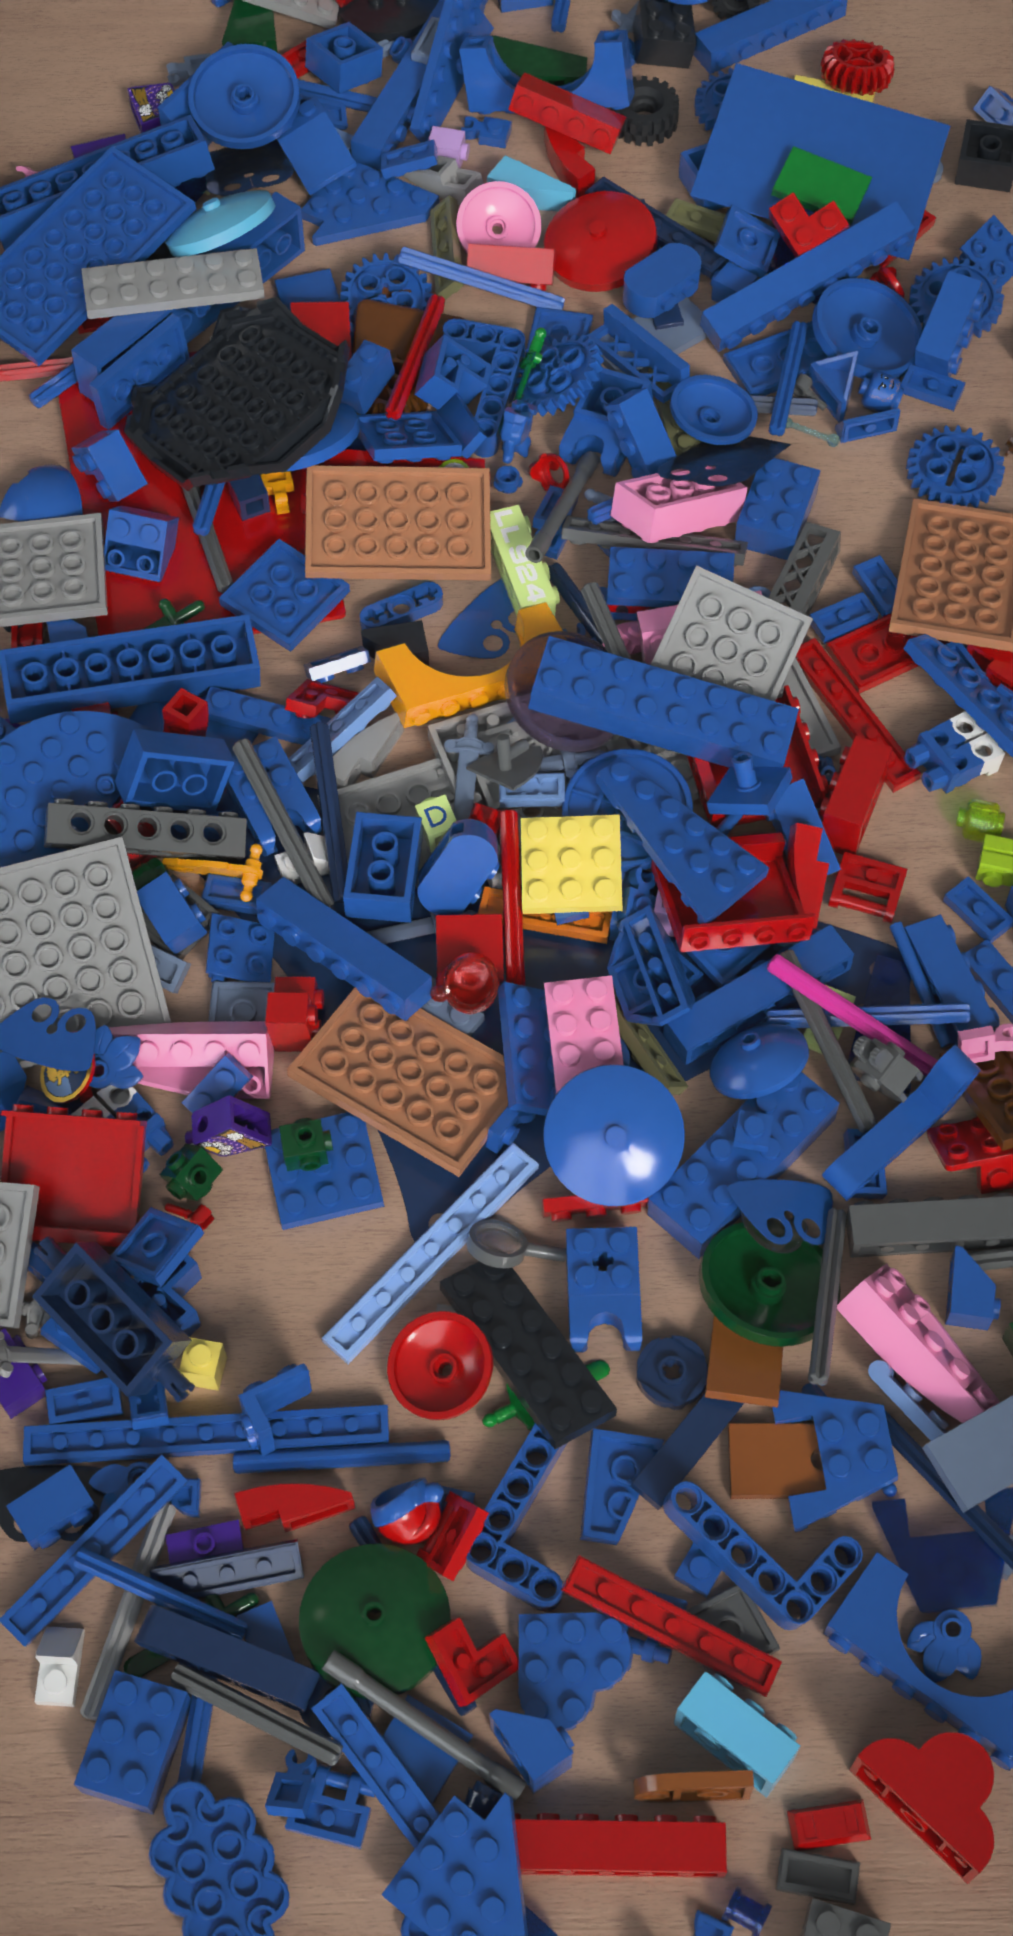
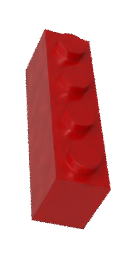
[508,72,626,154]

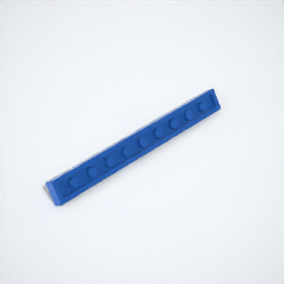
[23,1405,390,1466]

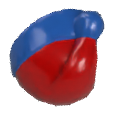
[370,1477,444,1545]

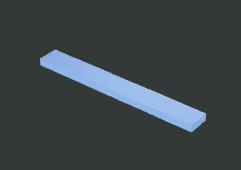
[322,1143,539,1364]

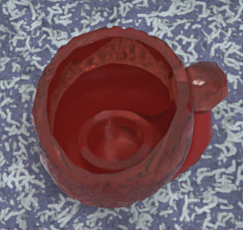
[430,952,500,1014]

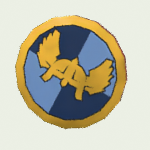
[40,1053,99,1104]

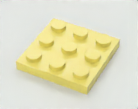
[521,815,623,914]

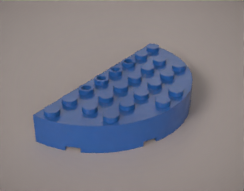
[0,711,154,867]

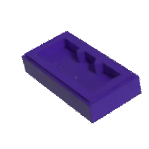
[165,1520,244,1563]

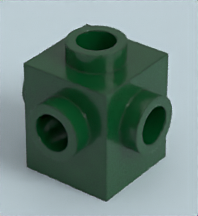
[279,1118,333,1171]
[159,1143,223,1201]

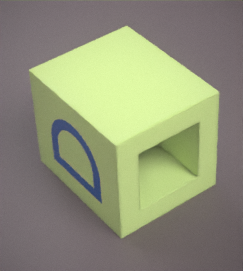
[415,795,457,853]

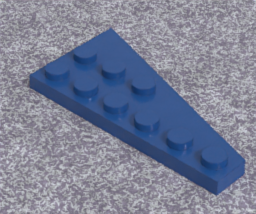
[409,0,494,143]
[903,634,1013,758]
[596,757,769,924]

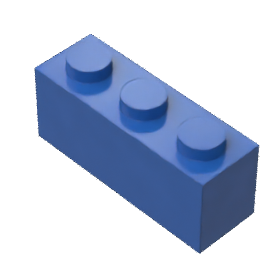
[604,388,677,478]
[764,779,841,876]

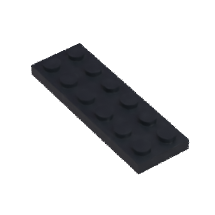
[440,1251,617,1449]

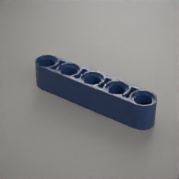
[134,1605,320,1713]

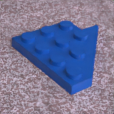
[381,1793,528,1936]

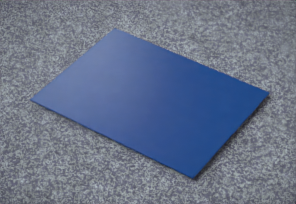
[690,63,951,261]

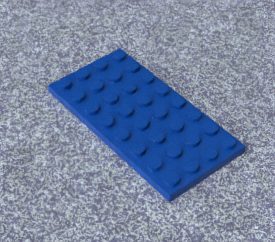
[0,146,197,366]

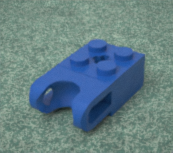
[559,368,653,477]
[225,736,322,857]
[566,1227,642,1353]

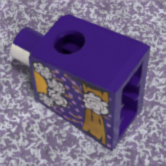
[127,83,175,134]
[185,1095,272,1157]

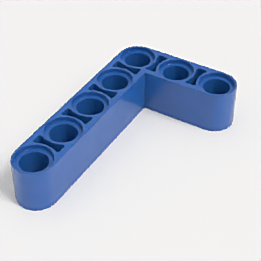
[443,319,525,458]
[822,1045,981,1201]
[465,1423,567,1612]
[663,1481,863,1631]

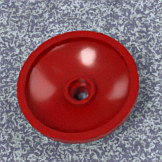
[387,1311,493,1420]

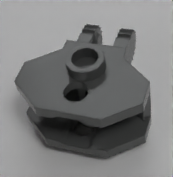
[850,1036,924,1103]

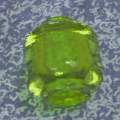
[956,799,1005,842]

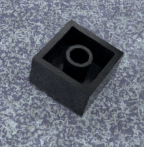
[633,0,696,69]
[955,119,1013,192]

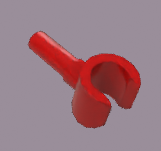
[165,1203,215,1230]

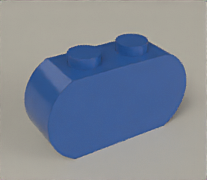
[622,243,702,318]
[417,819,500,915]

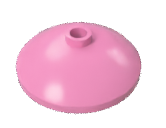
[456,181,541,254]

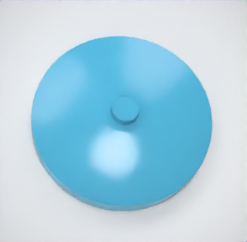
[165,190,275,257]

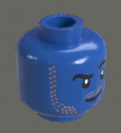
[858,371,904,412]

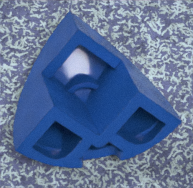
[0,464,83,522]

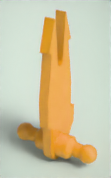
[162,843,263,902]

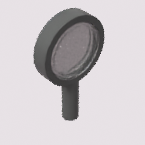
[466,1220,566,1268]

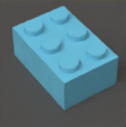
[674,1671,801,1798]

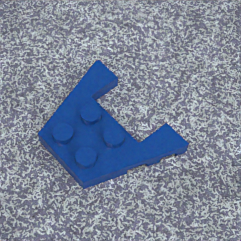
[772,1390,898,1532]

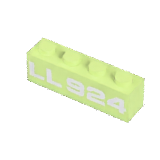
[490,505,560,617]

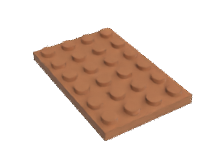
[305,465,491,581]
[889,498,1013,652]
[287,987,508,1177]

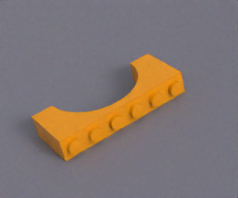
[374,602,568,728]

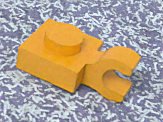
[260,471,294,515]

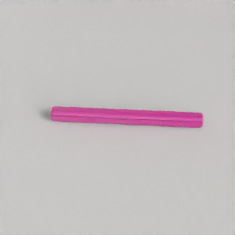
[767,954,938,1076]

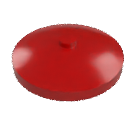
[544,191,658,292]

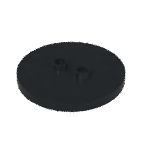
[337,0,439,42]

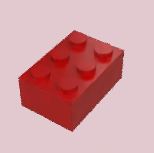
[819,736,893,855]

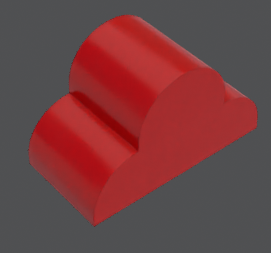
[849,1732,994,1884]

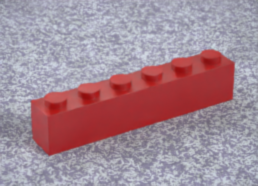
[514,1813,727,1878]

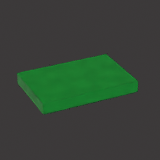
[771,146,872,226]

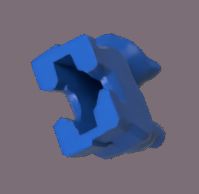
[501,399,538,464]

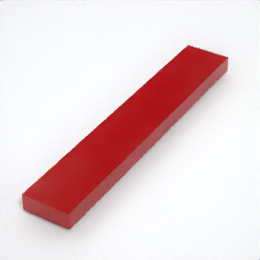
[796,638,921,793]
[561,1555,782,1697]

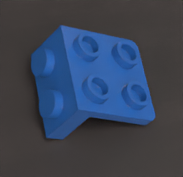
[238,1364,312,1457]

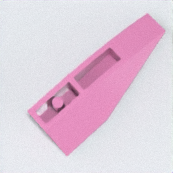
[73,1021,274,1099]
[837,1263,1000,1423]

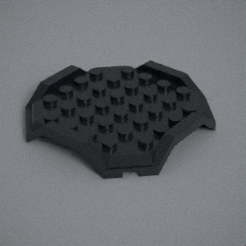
[124,297,350,491]

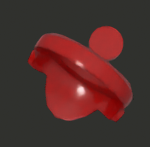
[869,263,905,298]
[528,453,570,491]

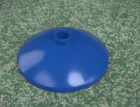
[670,375,758,445]
[709,1023,809,1099]

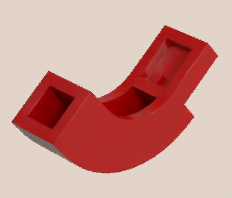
[162,688,209,737]

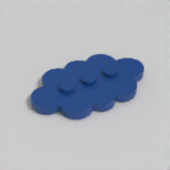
[148,1780,290,1936]

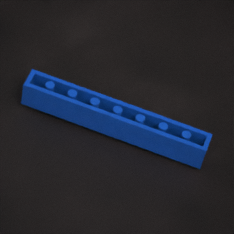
[700,201,916,352]

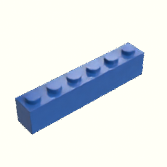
[693,0,847,74]
[256,876,432,1021]
[663,924,854,1066]

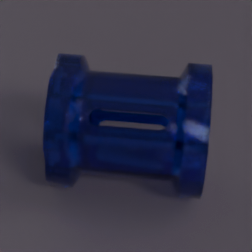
[721,1886,772,1936]

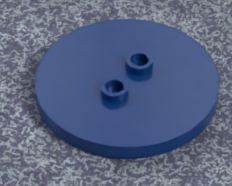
[562,749,693,872]

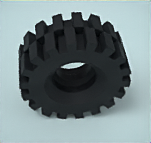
[610,76,679,147]

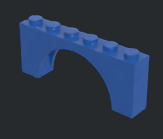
[459,30,635,115]
[824,1552,1013,1771]

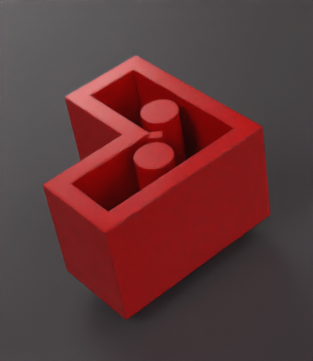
[769,192,849,258]
[265,977,324,1052]

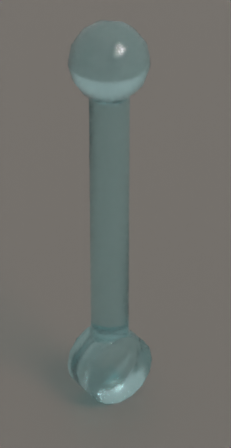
[785,417,840,447]

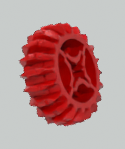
[820,39,895,96]

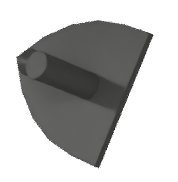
[466,734,543,791]

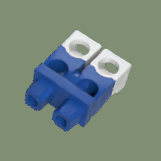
[904,711,1005,794]
[71,1085,174,1173]

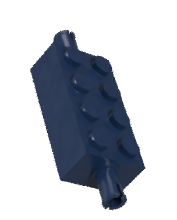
[32,1236,195,1402]

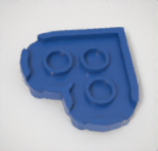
[518,1612,634,1731]

